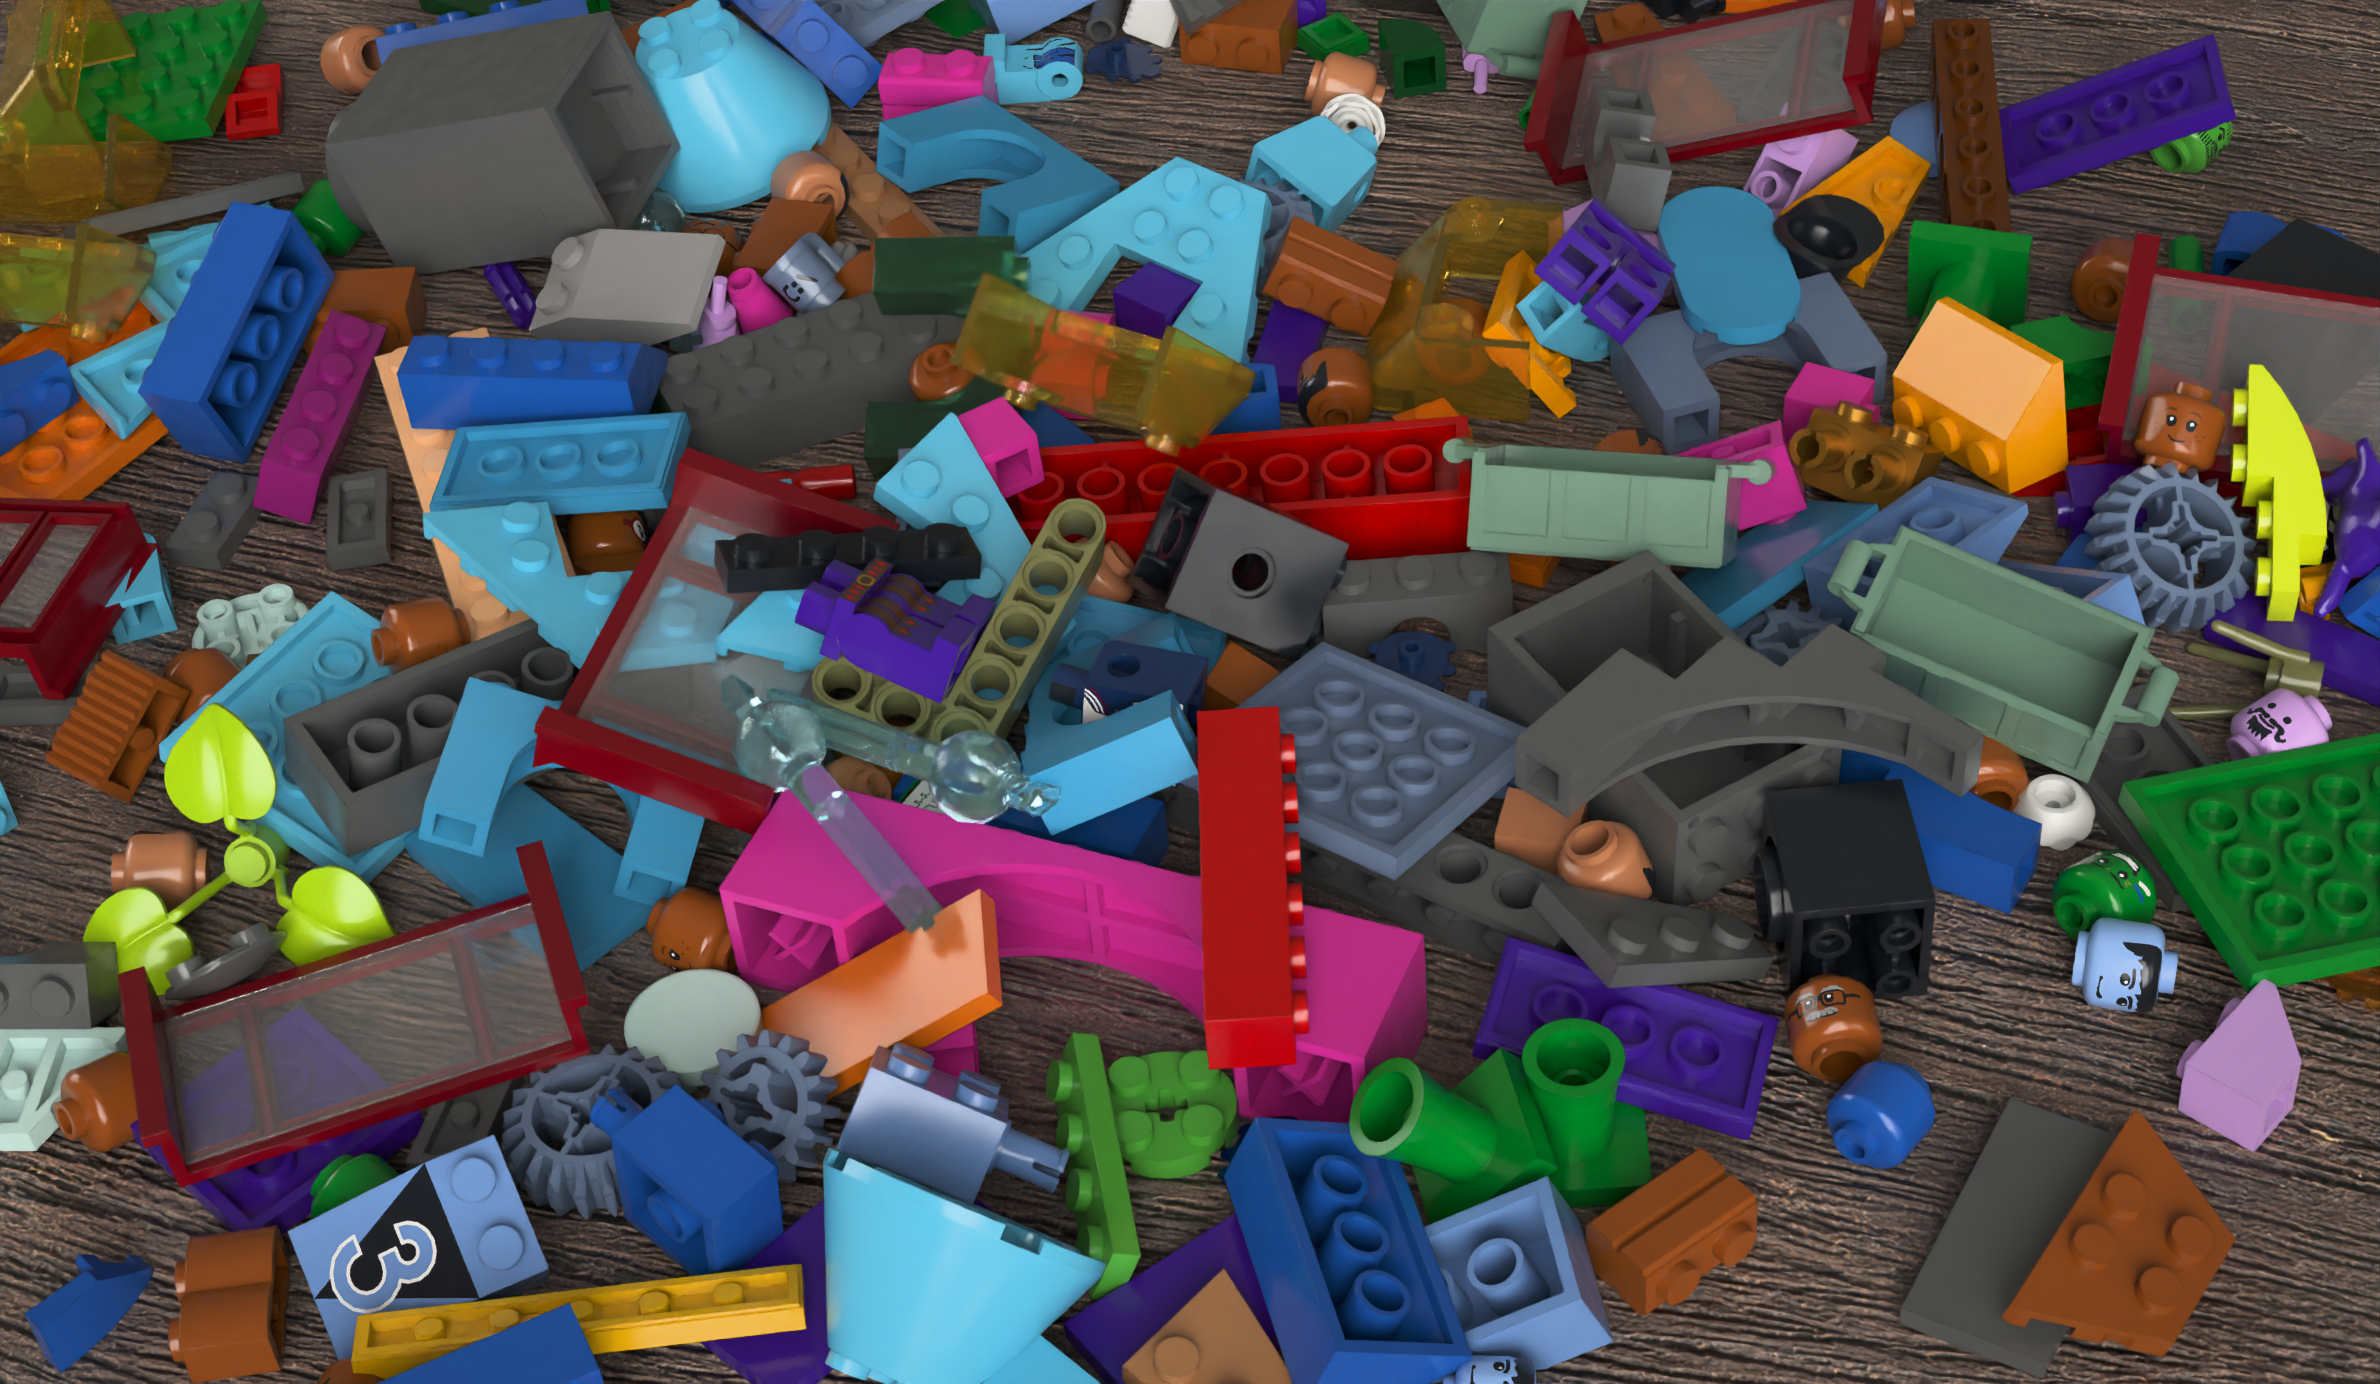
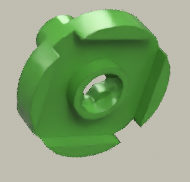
[1107,1050,1239,1179]

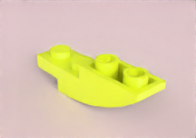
[2230,364,2327,622]

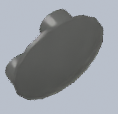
[165,921,288,1000]

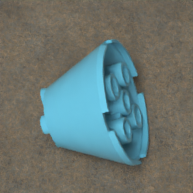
[635,0,832,213]
[823,1147,1107,1384]

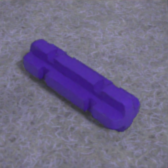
[482,261,537,329]

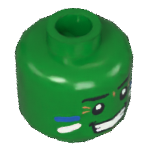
[2051,850,2157,943]

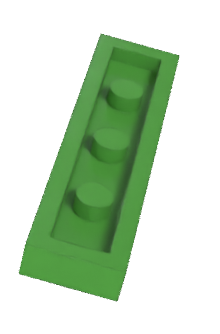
[1046,1032,1141,1300]

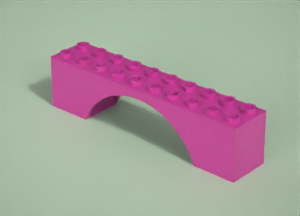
[719,777,1428,1123]

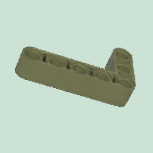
[812,498,1106,788]

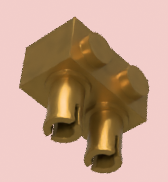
[1789,400,1945,511]

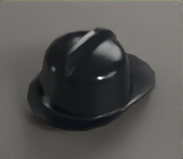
[1773,194,1884,285]

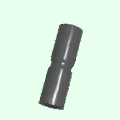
[1086,0,1125,43]

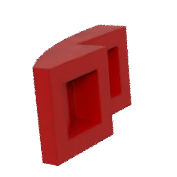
[225,63,285,141]

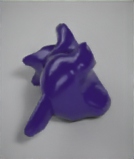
[2314,437,2380,618]

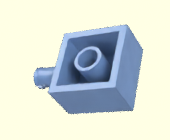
[836,1042,1070,1205]

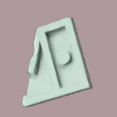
[0,1027,128,1151]

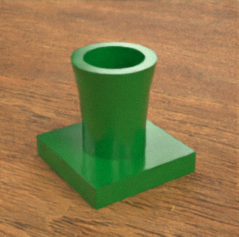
[1907,220,2033,350]
[1522,1018,1652,1208]
[1349,1048,1558,1224]

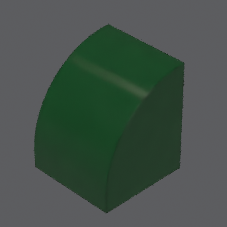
[1378,19,1446,99]

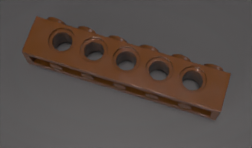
[1928,18,2012,233]

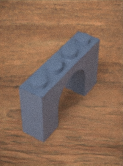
[1610,272,1888,455]

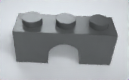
[1579,84,1672,232]
[1322,550,1513,658]
[0,942,121,1029]

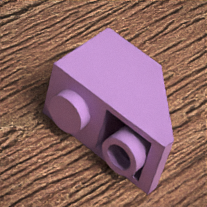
[1743,103,1858,220]
[2176,979,2302,1153]

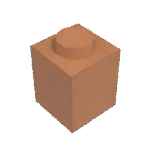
[1494,787,1587,876]

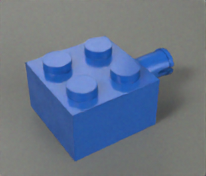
[590,1084,784,1276]

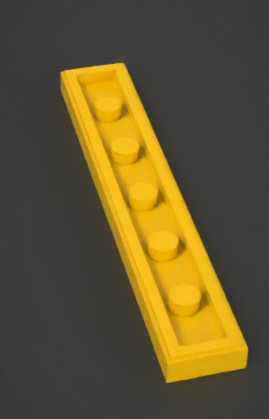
[351,1264,806,1379]

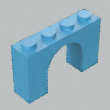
[876,95,1120,262]
[1017,612,1198,836]
[418,677,722,906]

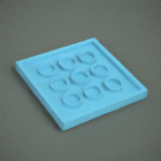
[159,591,420,884]

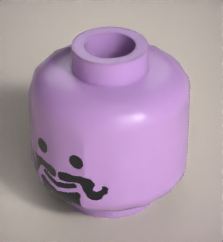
[2226,688,2332,761]

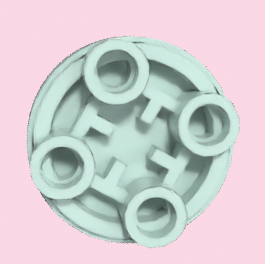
[192,583,309,670]
[624,969,763,1095]

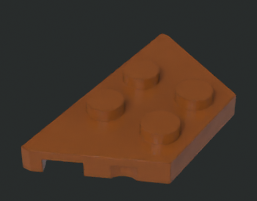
[2001,1110,2236,1357]

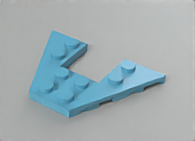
[983,156,1273,388]
[0,222,219,440]
[715,412,1077,701]
[423,479,792,673]

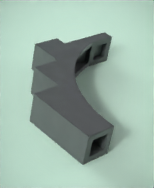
[1515,623,1984,818]

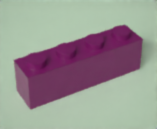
[252,310,387,525]

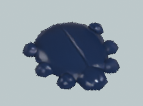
[1085,37,1162,84]
[1368,630,1456,692]

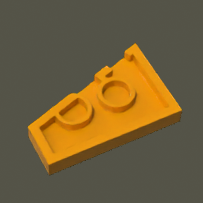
[1779,135,1931,288]
[1481,250,1577,419]

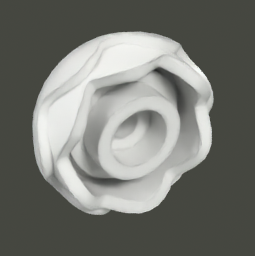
[1320,93,1386,147]
[2013,774,2096,850]

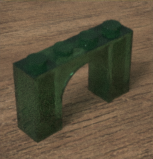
[864,236,1032,479]

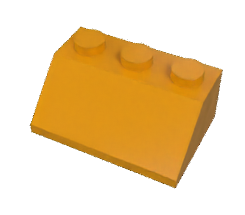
[1892,296,2069,495]

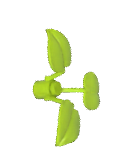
[82,702,398,996]

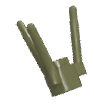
[2167,620,2325,720]

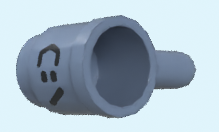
[762,232,847,313]

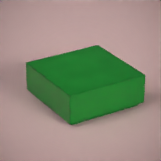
[1297,12,1370,62]

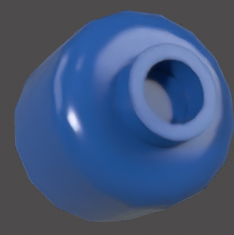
[1826,1060,1936,1169]

